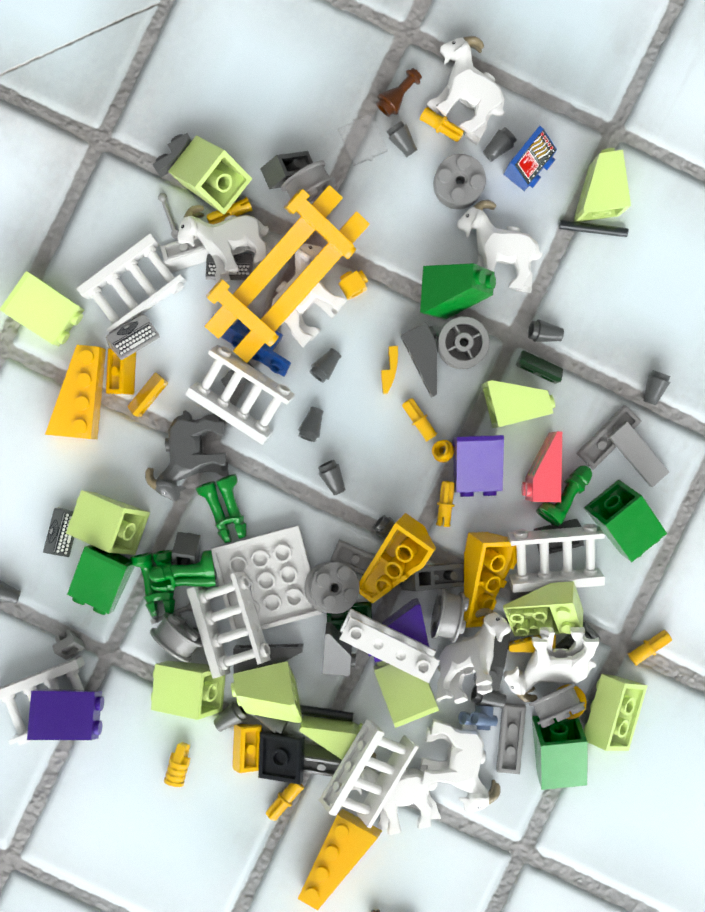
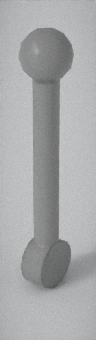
[158,193,179,239]
[150,602,193,624]

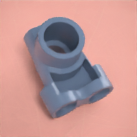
[458,706,498,730]

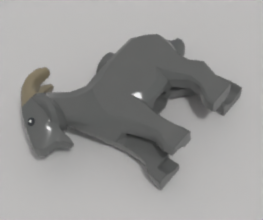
[145,410,229,501]

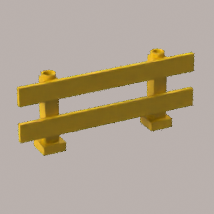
[204,185,370,363]

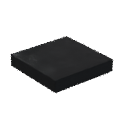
[258,731,305,784]

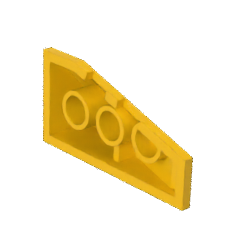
[359,513,436,603]
[464,532,517,628]

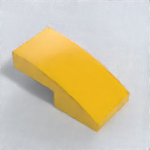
[381,346,398,394]

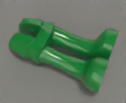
[536,465,592,527]
[195,474,247,543]
[130,550,176,617]
[149,550,216,591]

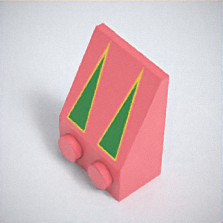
[521,431,562,502]

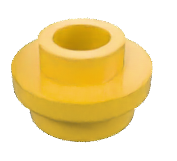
[432,440,454,463]

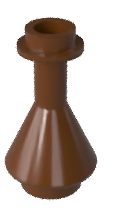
[376,68,422,117]

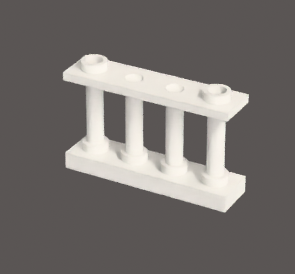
[76,234,187,333]
[185,345,295,445]
[507,524,605,593]
[186,571,271,679]
[339,608,440,683]
[0,656,85,745]
[319,719,419,828]

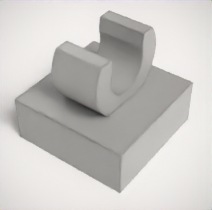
[52,629,85,660]

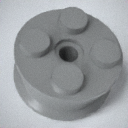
[433,154,486,209]
[281,160,336,202]
[437,317,490,369]
[304,562,359,614]
[430,588,469,643]
[150,612,203,663]
[529,683,585,728]

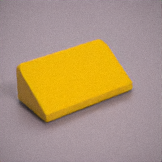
[106,348,136,395]
[128,372,168,417]
[232,724,262,773]

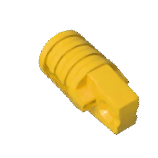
[164,742,191,787]

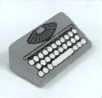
[106,314,160,360]

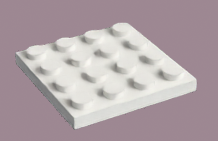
[210,525,322,631]

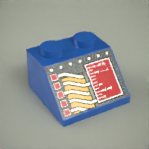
[503,126,557,192]

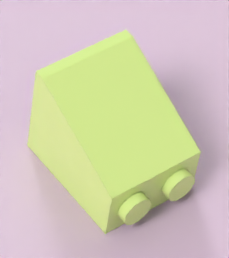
[168,135,252,215]
[574,148,631,222]
[0,271,84,347]
[482,380,555,428]
[66,490,150,555]
[151,661,226,720]
[231,661,303,723]
[373,661,439,728]

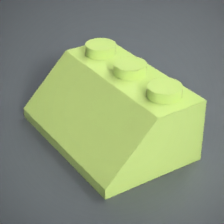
[584,674,648,751]

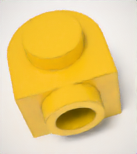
[338,270,369,300]

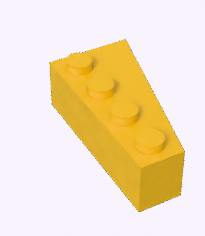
[45,345,106,439]
[298,809,382,910]

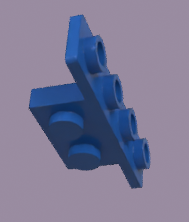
[211,314,291,377]

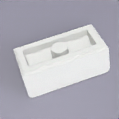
[160,237,210,273]

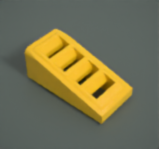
[508,634,556,653]

